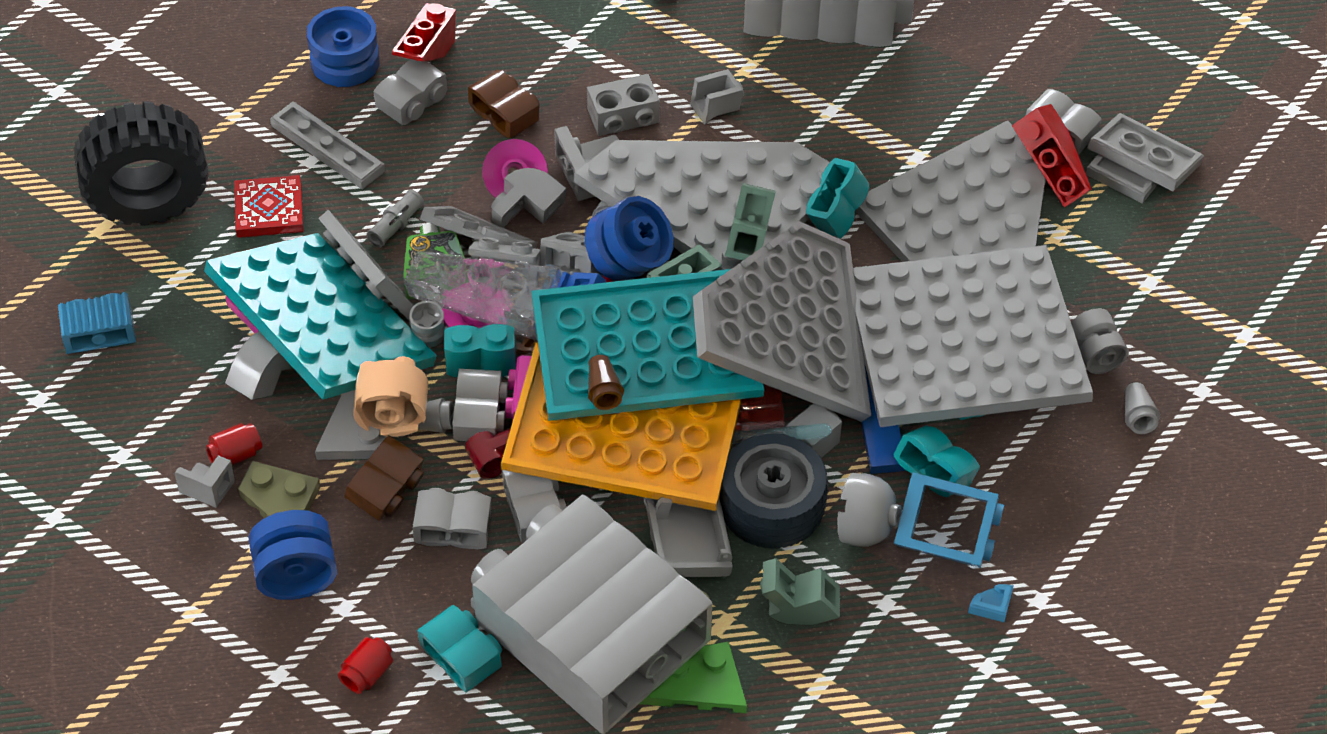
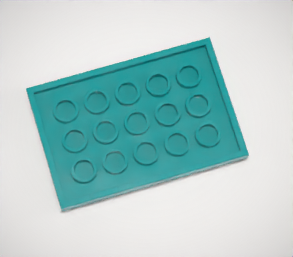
[204,233,437,400]
[531,269,764,421]

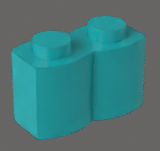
[806,158,869,239]
[444,324,516,377]
[893,425,980,497]
[417,605,502,693]

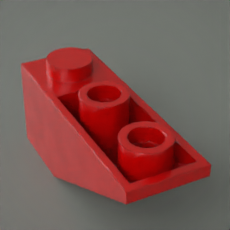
[392,3,456,62]
[1012,104,1092,208]

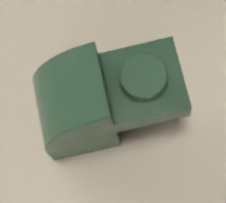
[725,183,776,260]
[760,558,840,625]

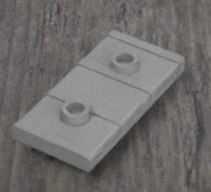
[643,497,732,577]

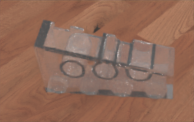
[404,251,561,341]

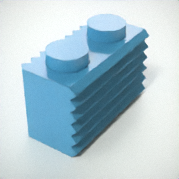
[58,292,136,354]

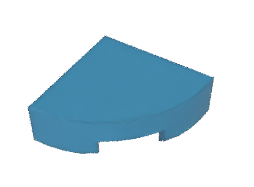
[968,584,1014,622]

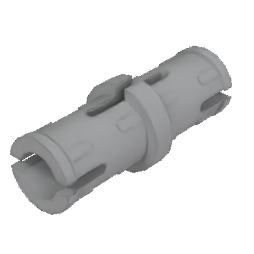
[366,189,424,248]

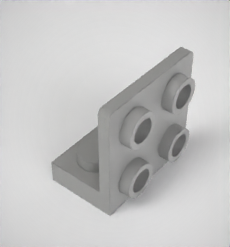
[554,126,619,201]

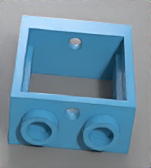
[894,472,1004,568]

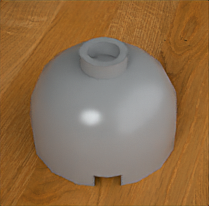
[837,473,902,547]

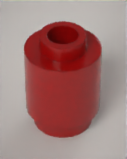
[206,423,262,465]
[338,637,393,694]

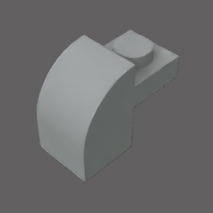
[491,168,566,228]
[225,331,293,400]

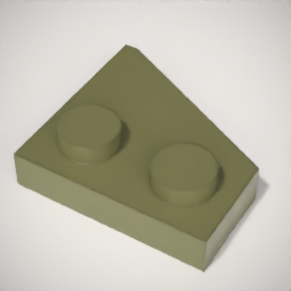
[238,461,321,518]

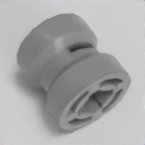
[409,301,445,348]

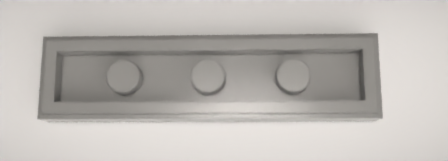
[270,101,385,190]

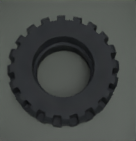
[74,101,209,226]

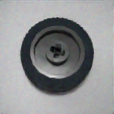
[719,433,828,549]

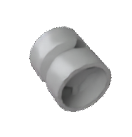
[1071,308,1129,374]

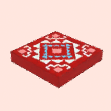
[234,175,304,238]

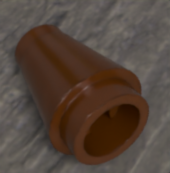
[588,355,624,410]

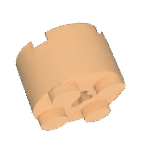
[353,356,428,437]

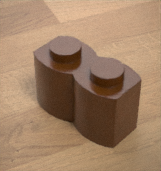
[468,69,540,139]
[344,435,424,521]

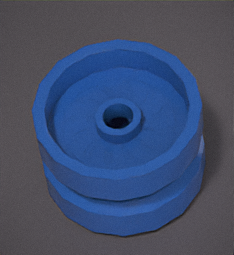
[307,6,380,87]
[585,196,673,281]
[248,510,337,600]

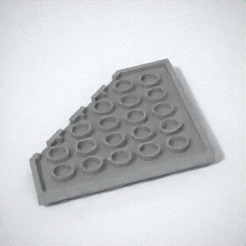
[855,120,1045,262]
[573,140,830,270]
[693,221,871,422]

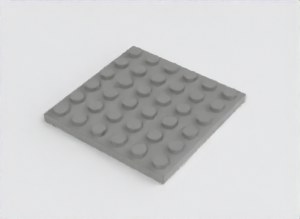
[853,245,1093,427]

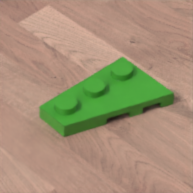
[639,642,747,713]

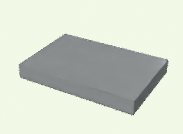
[1088,113,1204,191]

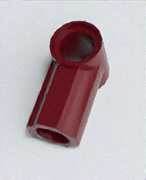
[465,429,511,479]

